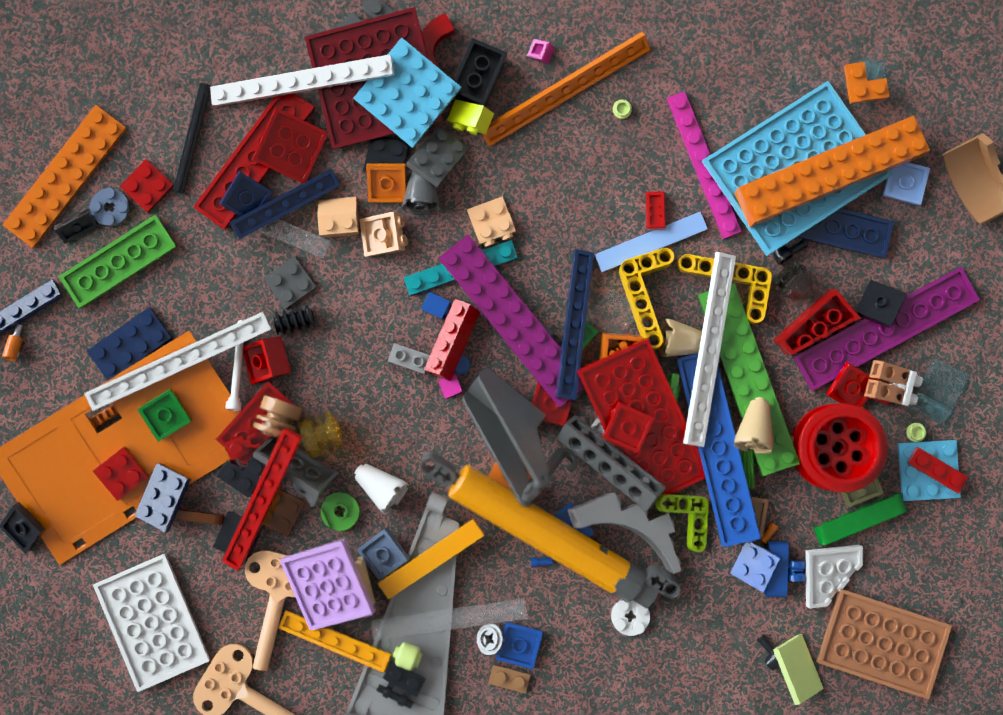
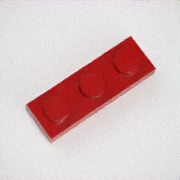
[907,447,968,494]

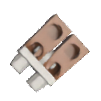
[864,360,923,406]

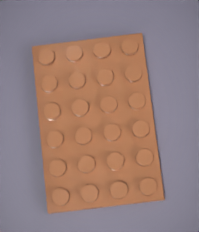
[816,589,952,700]

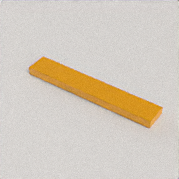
[378,518,485,599]
[278,610,392,673]

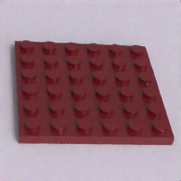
[304,7,444,150]

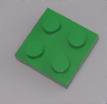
[137,388,192,442]

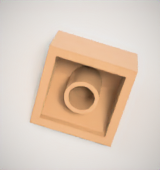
[318,197,360,238]

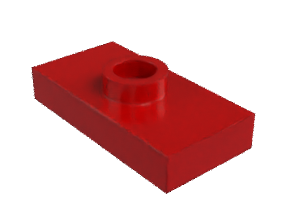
[646,191,666,231]

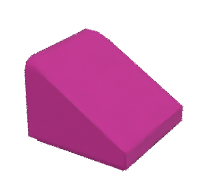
[527,39,555,64]
[438,374,463,399]

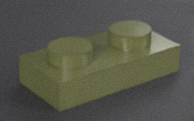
[841,477,884,508]

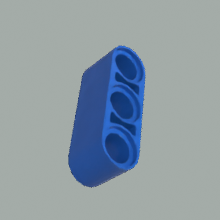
[765,541,789,598]

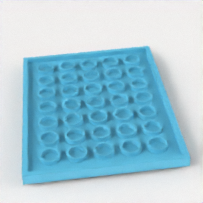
[702,81,893,256]

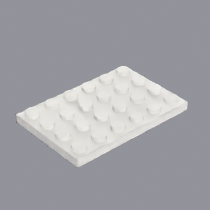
[93,553,210,692]

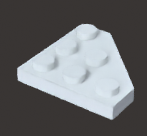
[806,545,863,609]

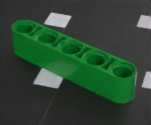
[813,493,907,546]

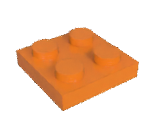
[366,164,406,202]

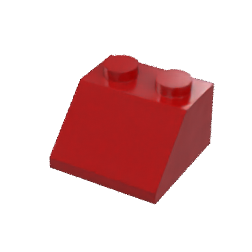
[242,336,291,385]

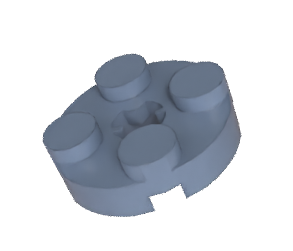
[89,188,129,226]

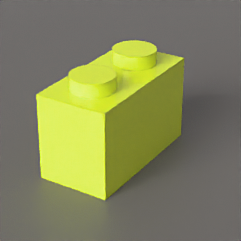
[447,99,494,135]

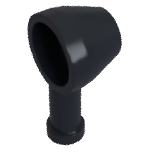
[773,239,808,265]
[757,634,780,670]

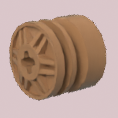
[253,395,303,439]

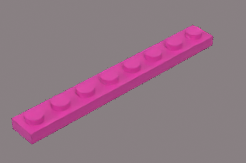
[666,91,742,239]

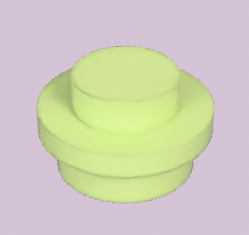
[613,100,632,119]
[906,423,926,442]

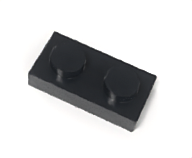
[54,209,99,244]

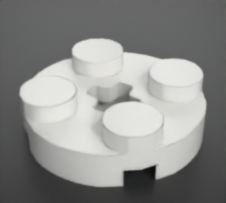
[611,599,650,636]

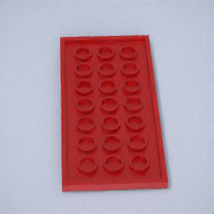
[577,337,705,494]

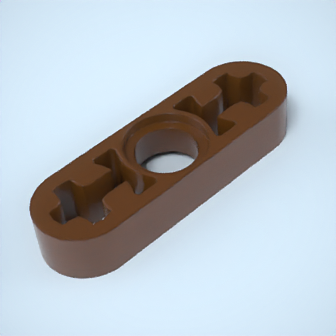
[175,509,224,525]

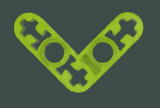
[656,494,709,553]

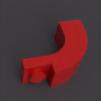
[422,13,455,69]

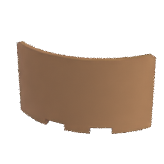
[943,133,1003,225]

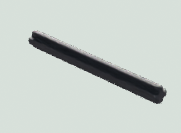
[173,83,211,193]

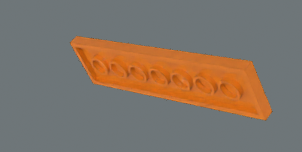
[2,105,127,248]

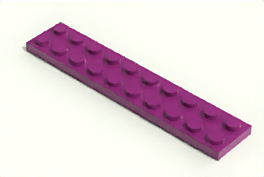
[438,234,584,407]
[793,266,980,391]

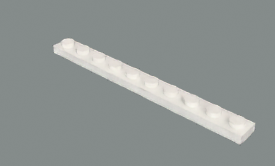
[210,55,395,107]
[684,252,736,447]
[84,312,271,411]

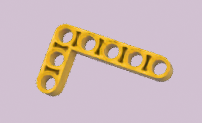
[619,248,674,351]
[677,254,772,324]

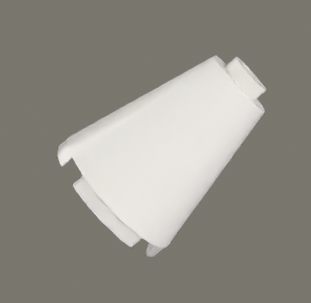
[354,464,409,514]

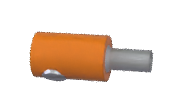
[2,324,23,362]

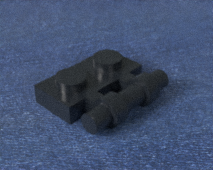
[376,660,426,709]

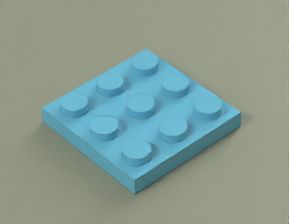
[897,440,961,501]

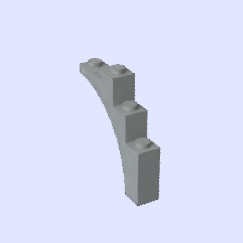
[567,493,682,574]

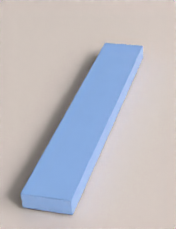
[594,212,707,273]

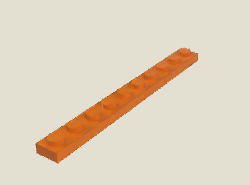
[482,32,651,147]

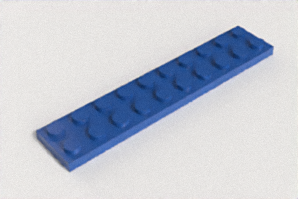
[677,353,761,547]

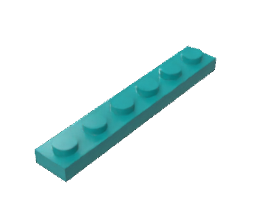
[403,240,518,296]

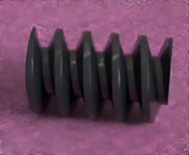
[274,305,316,335]

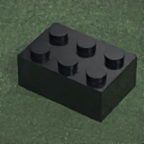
[453,38,507,107]

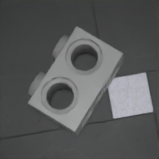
[388,343,430,374]

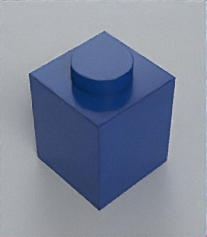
[421,292,451,320]

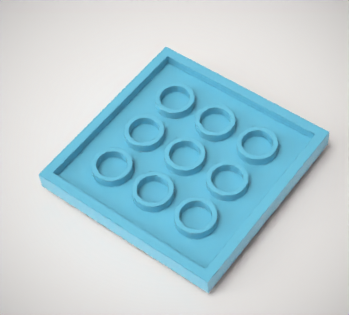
[353,37,462,148]

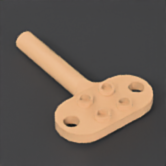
[245,550,296,671]
[193,643,295,715]

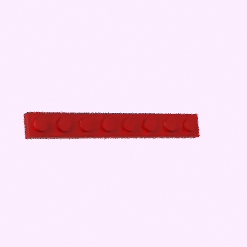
[222,427,303,571]

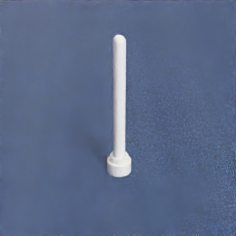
[226,320,244,411]

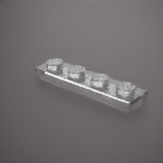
[256,219,331,259]

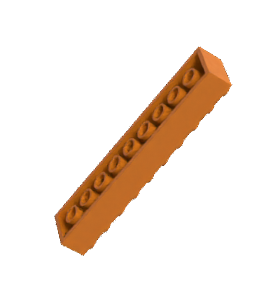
[734,115,930,227]

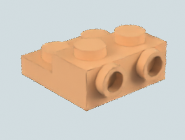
[467,196,516,247]
[359,212,408,257]

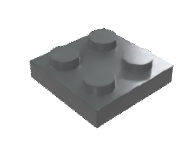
[263,256,317,309]

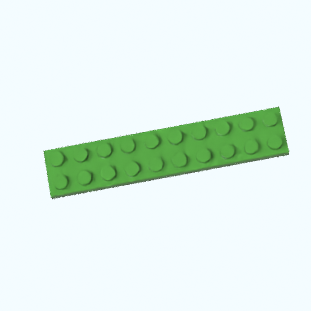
[698,283,800,476]

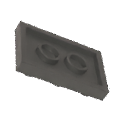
[406,126,469,187]

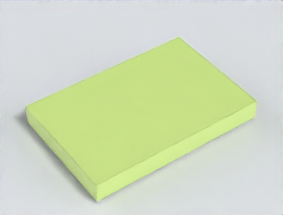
[773,634,824,705]

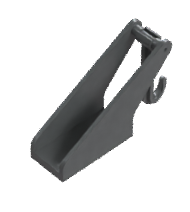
[462,367,578,507]

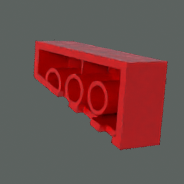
[773,289,860,355]

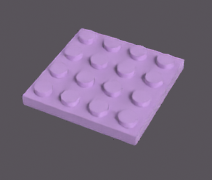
[280,539,376,631]

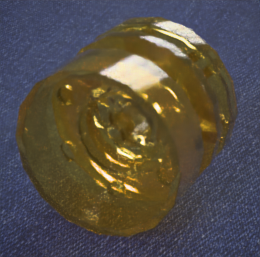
[298,410,343,459]

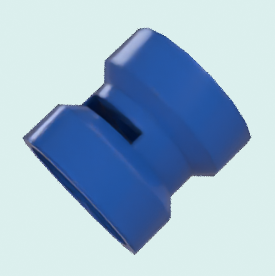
[788,560,806,581]

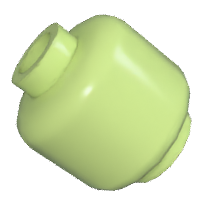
[393,642,423,671]

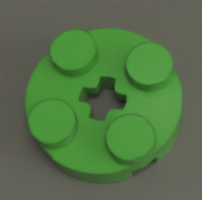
[321,492,360,531]

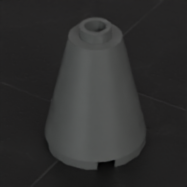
[402,170,440,215]

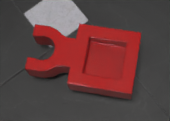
[224,432,261,461]

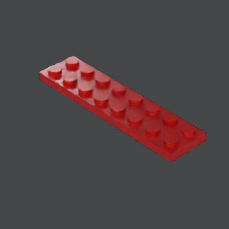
[193,93,315,230]

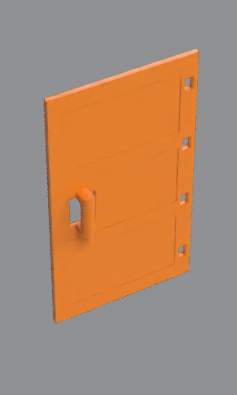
[0,330,240,565]

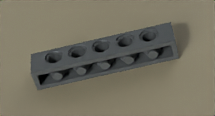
[557,415,666,511]

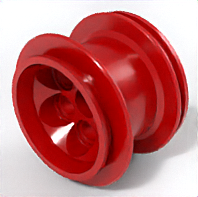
[792,403,888,492]

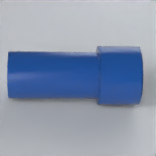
[531,557,552,567]

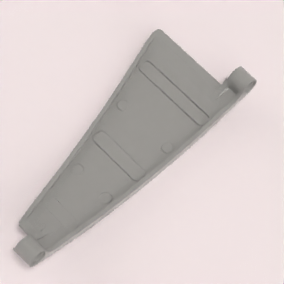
[345,492,459,715]

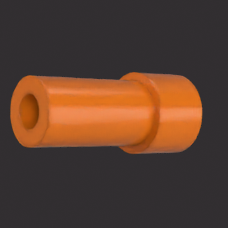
[760,522,779,544]

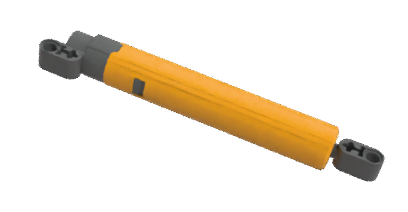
[421,452,680,609]

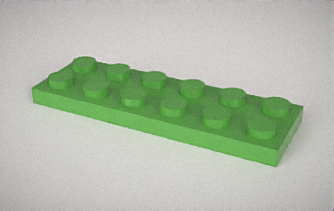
[58,214,177,309]

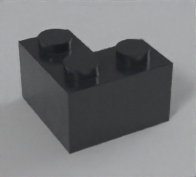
[216,457,266,498]

